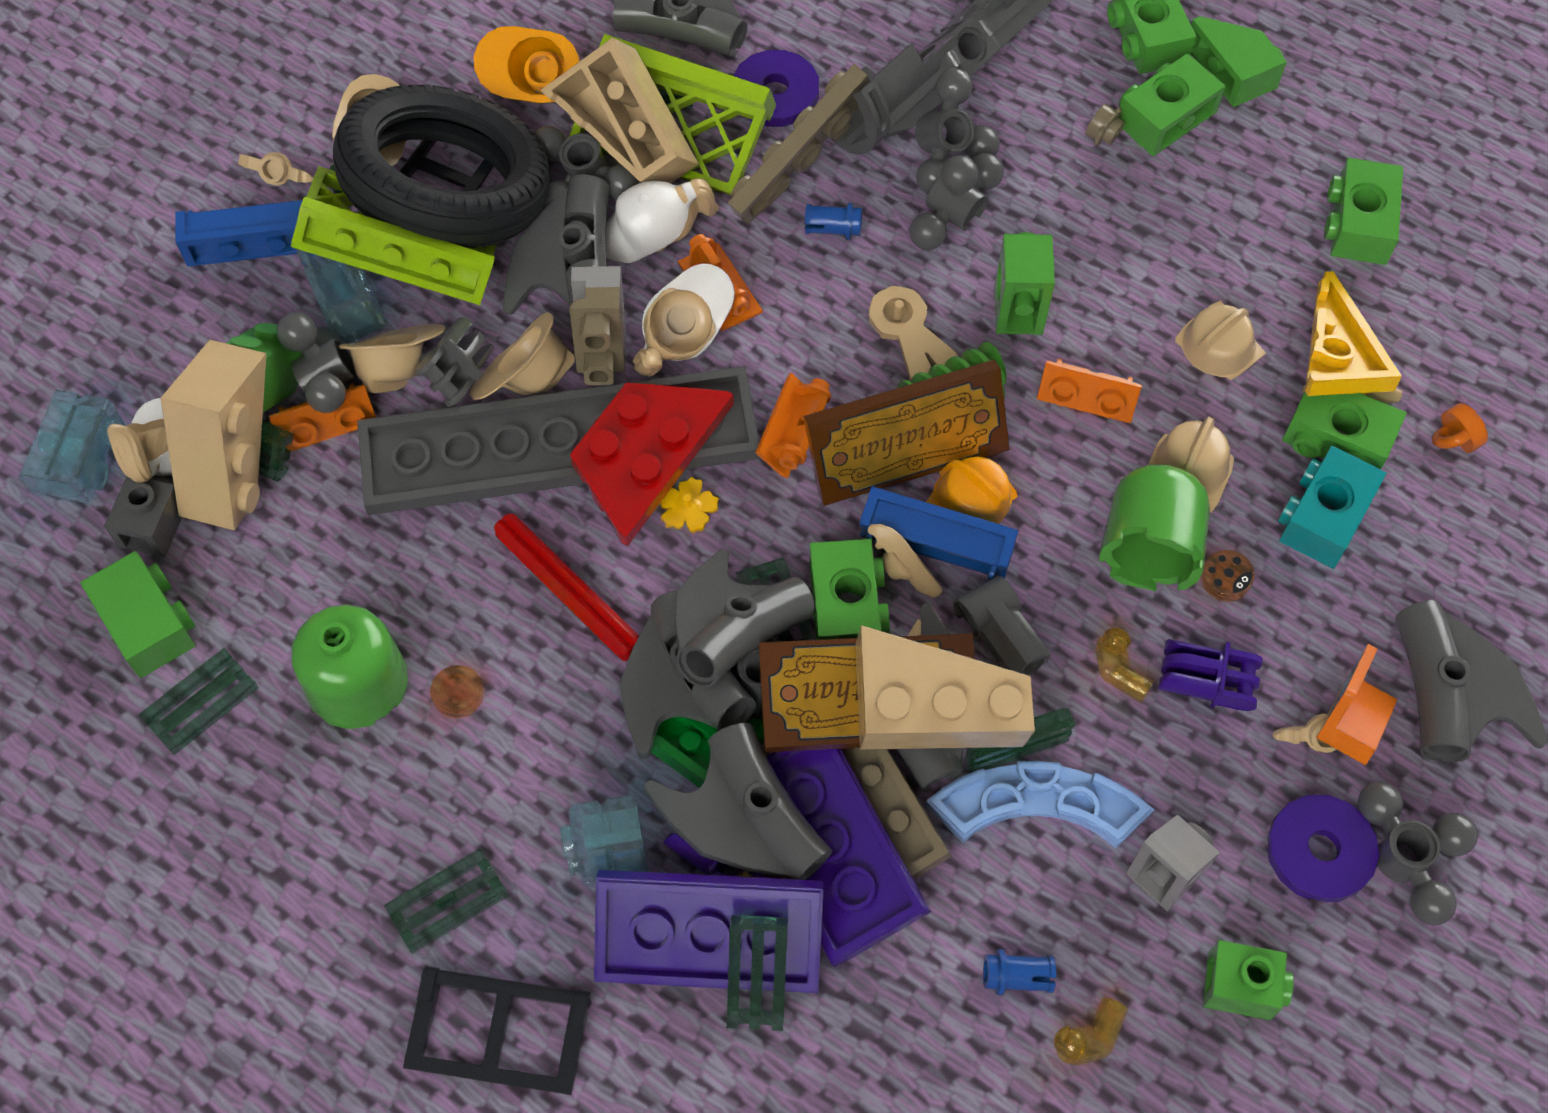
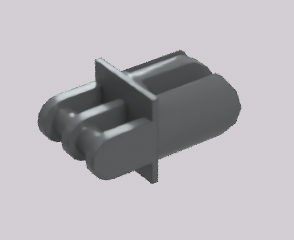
[415,317,494,407]

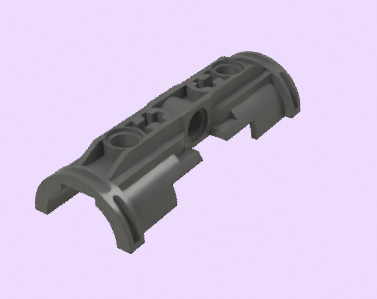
[831,0,1052,154]

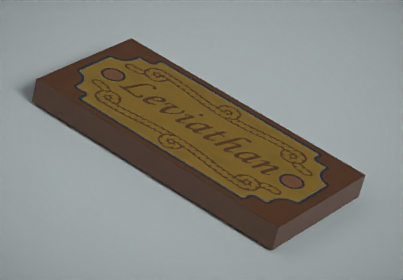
[803,360,1010,506]
[758,633,975,752]

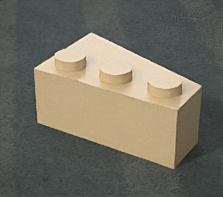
[541,38,699,184]
[161,340,267,530]
[855,625,1035,750]

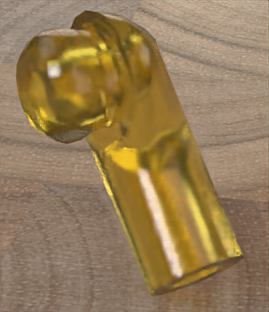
[1095,628,1155,703]
[1053,997,1128,1066]

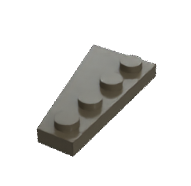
[728,64,869,225]

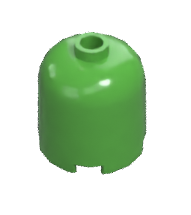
[1099,465,1210,591]
[292,604,408,729]

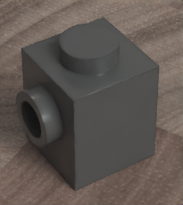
[104,475,182,558]

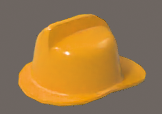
[473,26,580,103]
[926,456,1018,524]

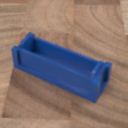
[175,200,308,267]
[859,486,1019,580]

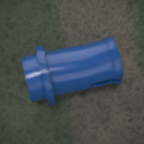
[805,203,862,240]
[983,949,1056,995]

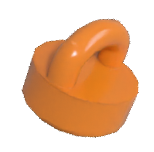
[1432,403,1488,453]

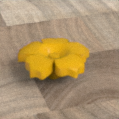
[660,477,719,533]

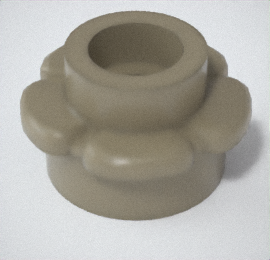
[1085,104,1126,145]

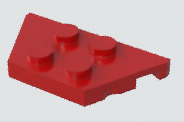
[570,382,734,546]

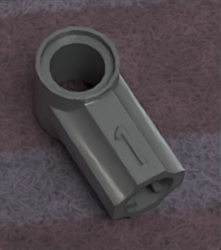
[953,575,1051,675]

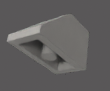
[1126,815,1220,912]

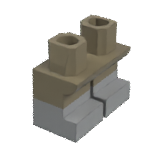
[569,266,626,385]

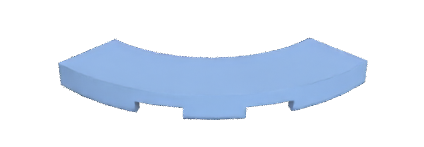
[925,761,1154,849]

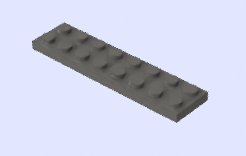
[357,366,761,515]

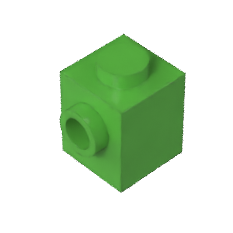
[1203,940,1294,1020]

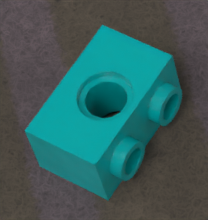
[1278,445,1387,569]

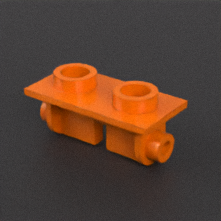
[677,234,763,332]
[1037,358,1142,424]
[755,373,831,479]
[269,383,376,454]

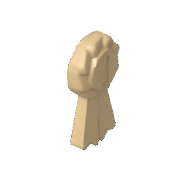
[869,286,958,382]

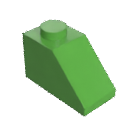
[1191,16,1287,107]

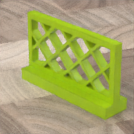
[568,34,776,195]
[291,166,496,305]

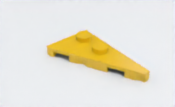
[1305,271,1402,396]

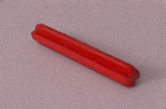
[493,513,639,661]

